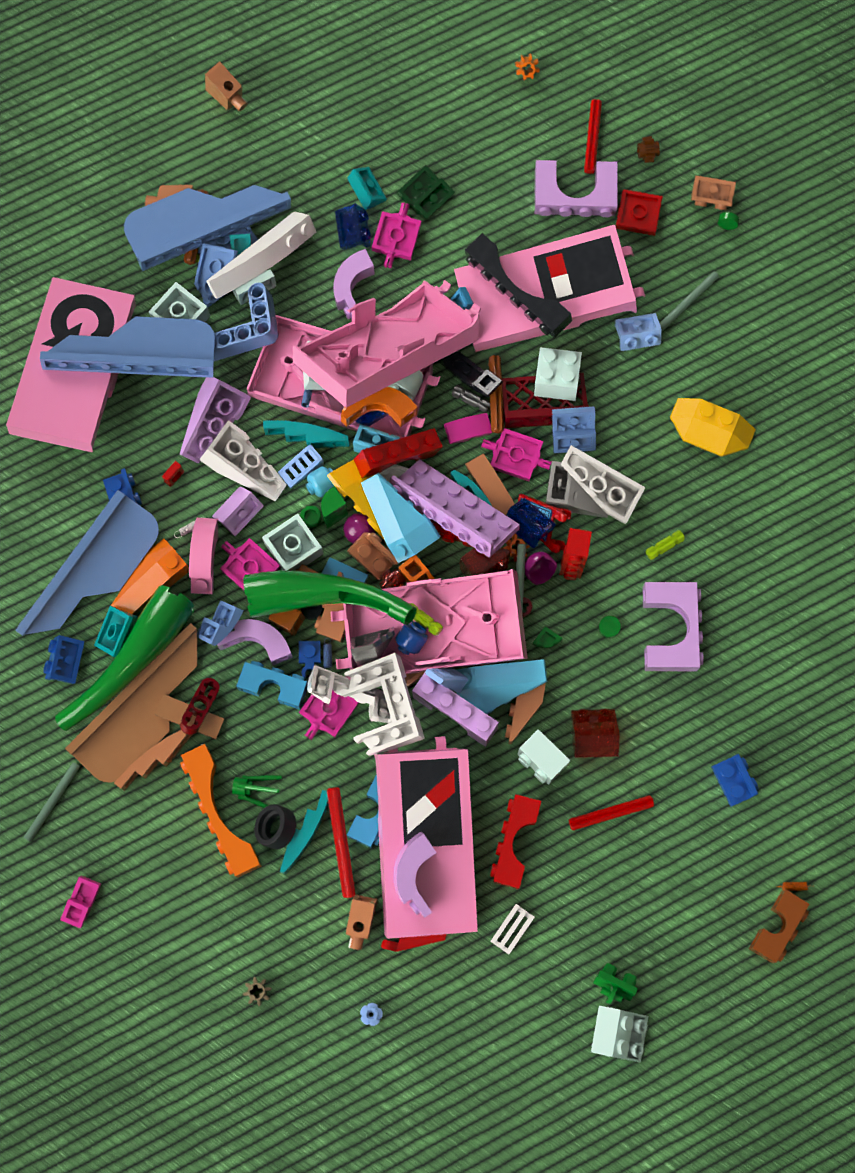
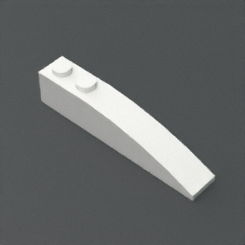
[207,212,316,299]

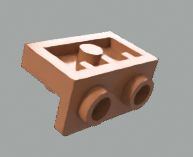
[347,532,398,580]

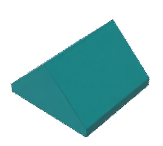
[94,606,138,657]

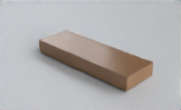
[155,694,224,739]

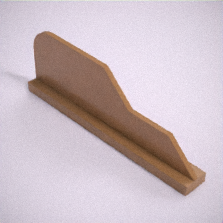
[65,623,197,782]

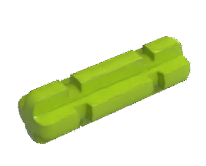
[645,530,685,560]
[409,603,443,636]

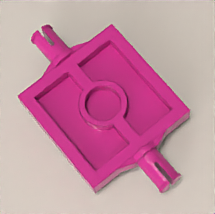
[372,202,421,269]
[481,428,552,481]
[220,538,281,591]
[299,676,359,740]

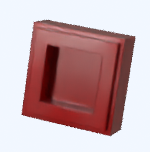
[162,461,184,487]

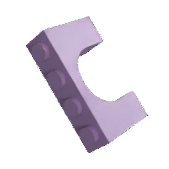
[535,160,617,217]
[643,582,703,671]
[412,673,499,747]

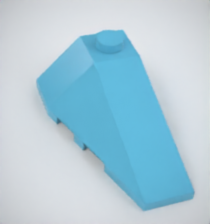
[361,473,441,563]
[456,659,548,714]

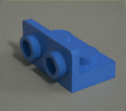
[103,468,142,505]
[43,635,85,684]
[711,754,759,807]

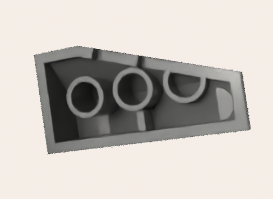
[350,627,395,666]

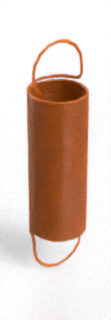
[776,882,809,891]

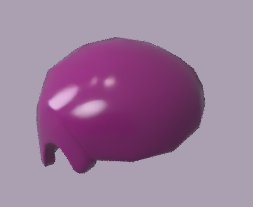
[343,513,375,544]
[524,551,557,585]

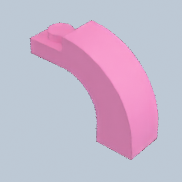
[189,518,218,594]

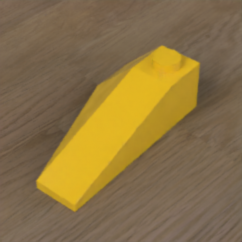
[327,460,384,539]

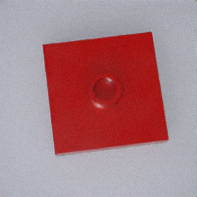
[616,189,663,236]

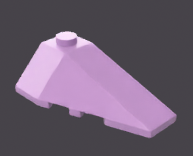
[180,377,251,463]

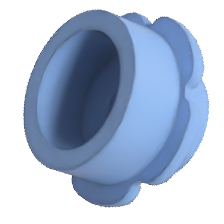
[360,1003,383,1026]

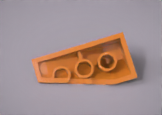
[111,538,189,615]

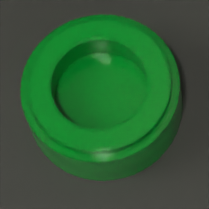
[718,212,739,230]
[300,506,322,528]
[599,616,621,638]

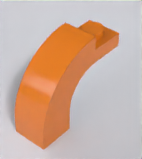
[341,387,418,427]

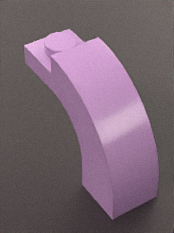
[334,249,374,320]
[217,619,293,666]
[393,832,436,918]

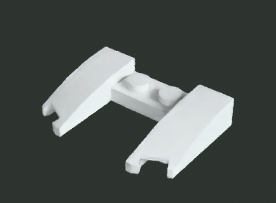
[341,653,425,756]
[307,665,392,723]

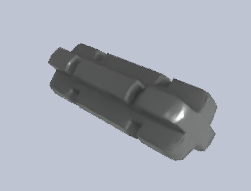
[452,385,490,413]

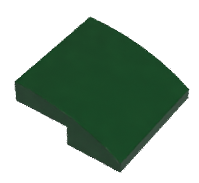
[396,165,455,220]

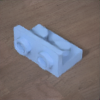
[615,313,662,351]

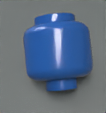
[395,621,428,655]

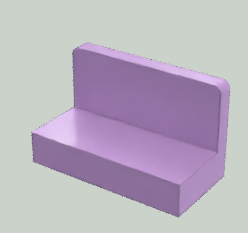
[212,486,264,536]

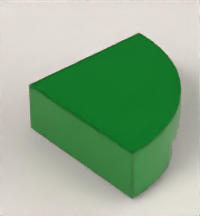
[532,626,563,648]

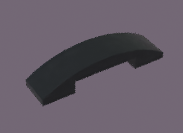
[438,350,503,397]

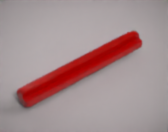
[584,99,602,174]
[569,795,654,830]

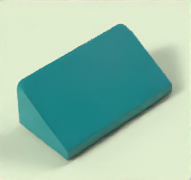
[348,167,387,210]

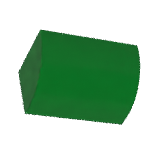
[321,487,348,529]

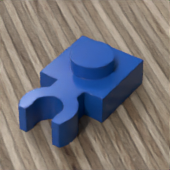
[299,641,321,679]

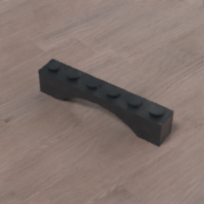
[465,233,572,338]

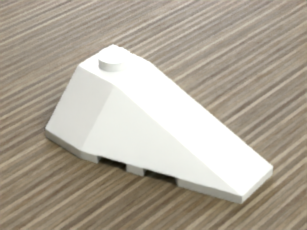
[200,420,287,501]
[561,445,645,524]

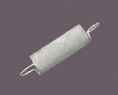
[174,517,205,538]

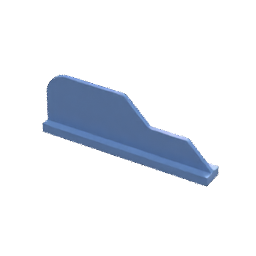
[124,185,291,271]
[40,316,215,378]
[15,490,159,636]

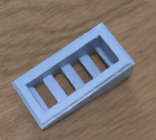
[278,444,324,489]
[425,668,468,693]

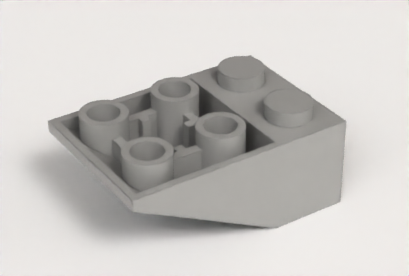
[545,461,608,518]

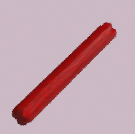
[327,787,356,898]

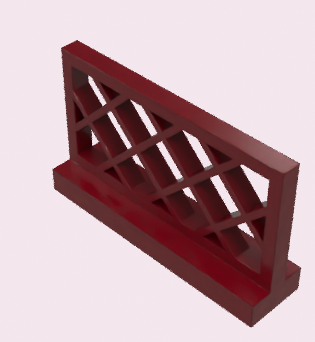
[502,373,589,428]

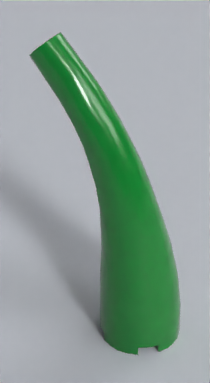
[243,570,417,625]
[55,585,194,731]

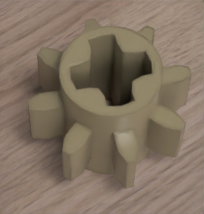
[243,977,272,1006]

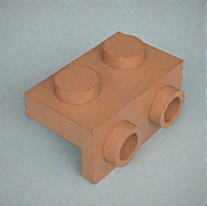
[691,176,736,210]

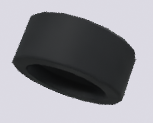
[254,804,296,849]

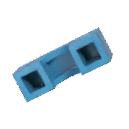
[236,661,308,710]
[347,775,379,849]

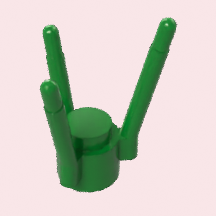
[232,775,282,808]

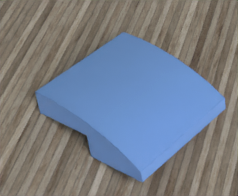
[552,407,596,453]
[197,600,243,646]

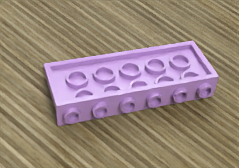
[390,459,520,558]

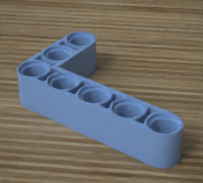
[214,283,278,361]

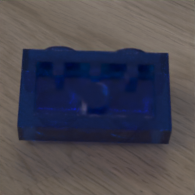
[335,203,371,250]
[506,498,556,548]

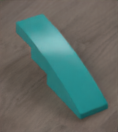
[263,420,349,449]
[280,790,329,874]

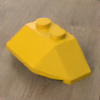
[670,398,756,457]

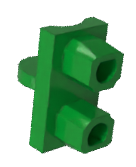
[593,963,638,1005]

